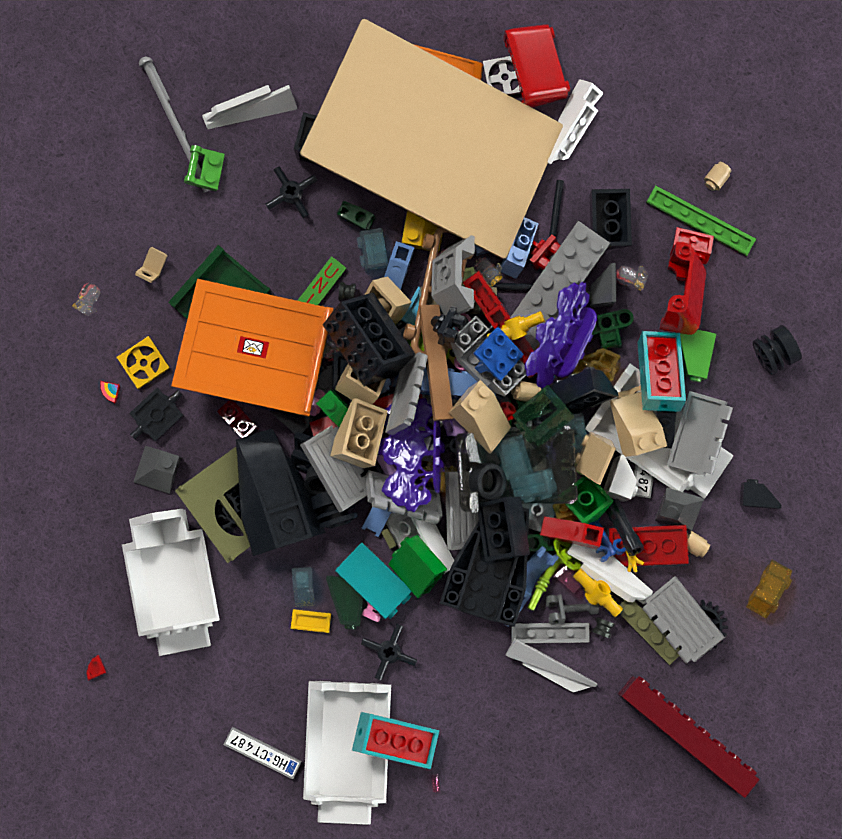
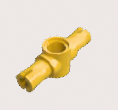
[487,311,545,340]
[573,568,623,617]

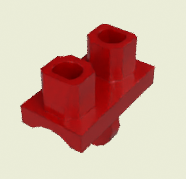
[530,235,561,270]

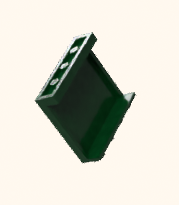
[168,245,272,319]

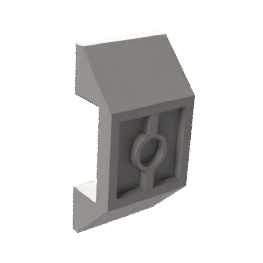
[431,235,475,316]
[450,316,526,396]

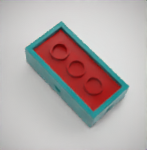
[637,331,686,412]
[352,712,439,769]

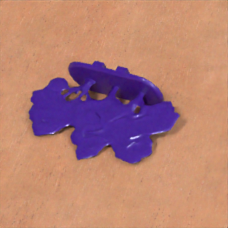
[525,282,597,390]
[378,398,445,512]

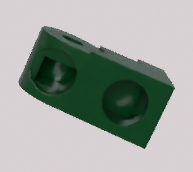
[336,201,375,233]
[528,534,555,551]

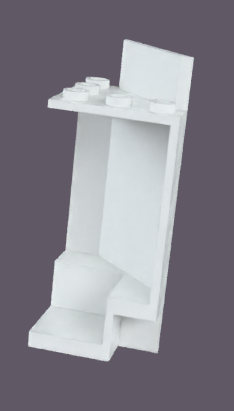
[122,509,219,656]

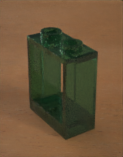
[513,385,575,447]

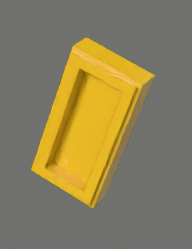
[291,609,331,633]

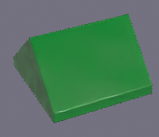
[558,475,613,524]

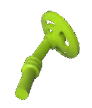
[527,539,581,611]

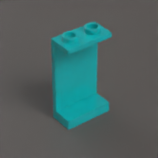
[334,543,411,619]

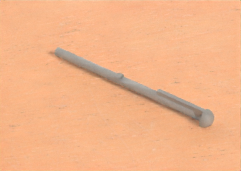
[139,57,210,193]

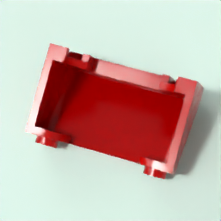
[503,24,570,108]
[659,241,706,335]

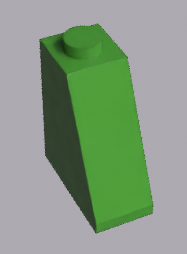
[680,330,716,382]

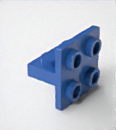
[474,327,523,381]

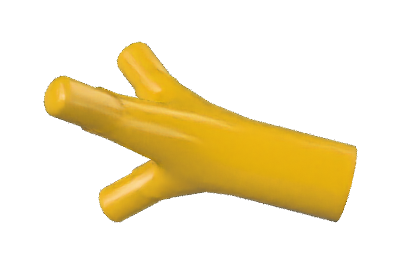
[626,551,644,572]

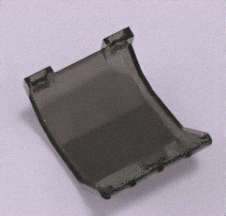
[455,425,578,513]

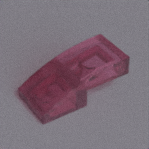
[546,553,581,593]

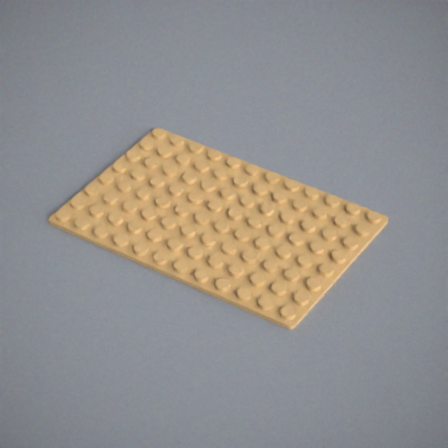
[300,19,563,259]

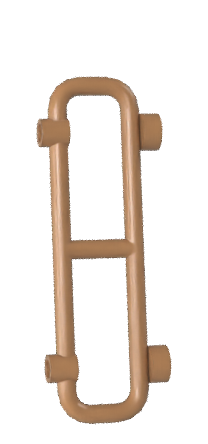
[403,227,473,355]

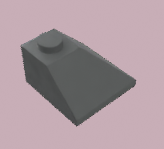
[586,263,616,307]
[133,446,182,494]
[655,487,704,531]

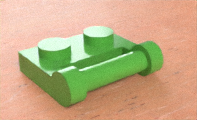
[184,145,225,191]

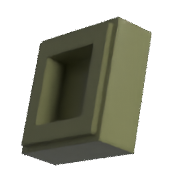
[381,529,397,549]

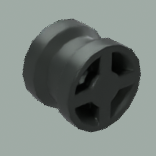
[338,282,356,301]
[592,617,615,638]

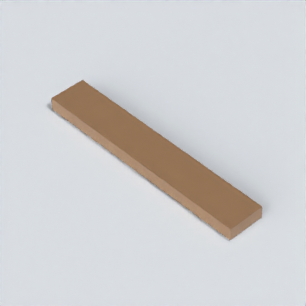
[419,304,454,421]

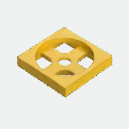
[117,336,170,389]

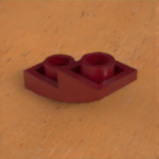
[217,400,259,438]

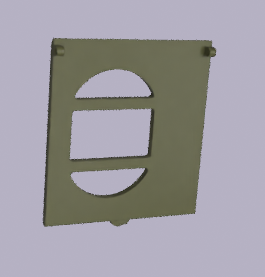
[175,447,250,563]

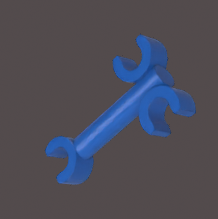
[589,517,626,562]

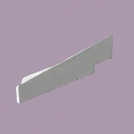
[547,79,603,164]
[202,85,297,129]
[567,544,653,604]
[506,638,597,692]

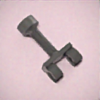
[546,595,599,625]

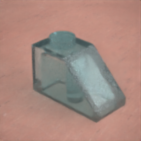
[292,567,315,607]

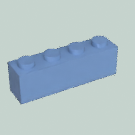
[419,367,496,400]

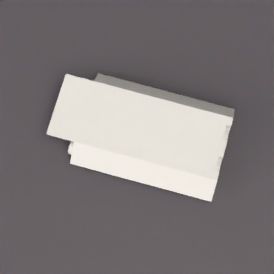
[585,364,733,499]
[303,681,391,824]

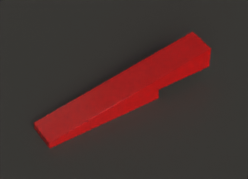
[463,270,535,378]

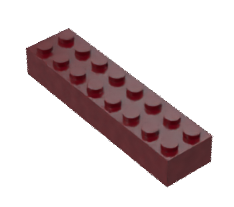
[618,676,760,798]

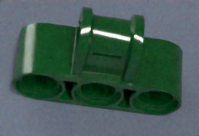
[592,309,634,352]

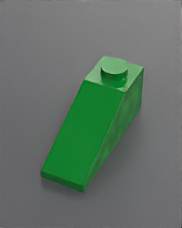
[316,390,349,427]

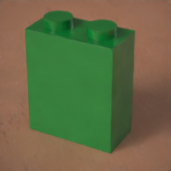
[388,535,447,598]

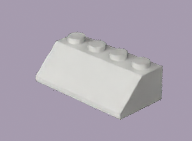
[386,512,454,573]

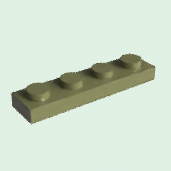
[619,600,681,665]

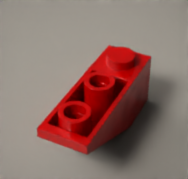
[540,516,604,549]

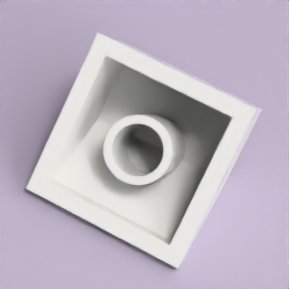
[603,455,638,502]

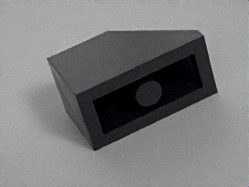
[740,479,782,509]

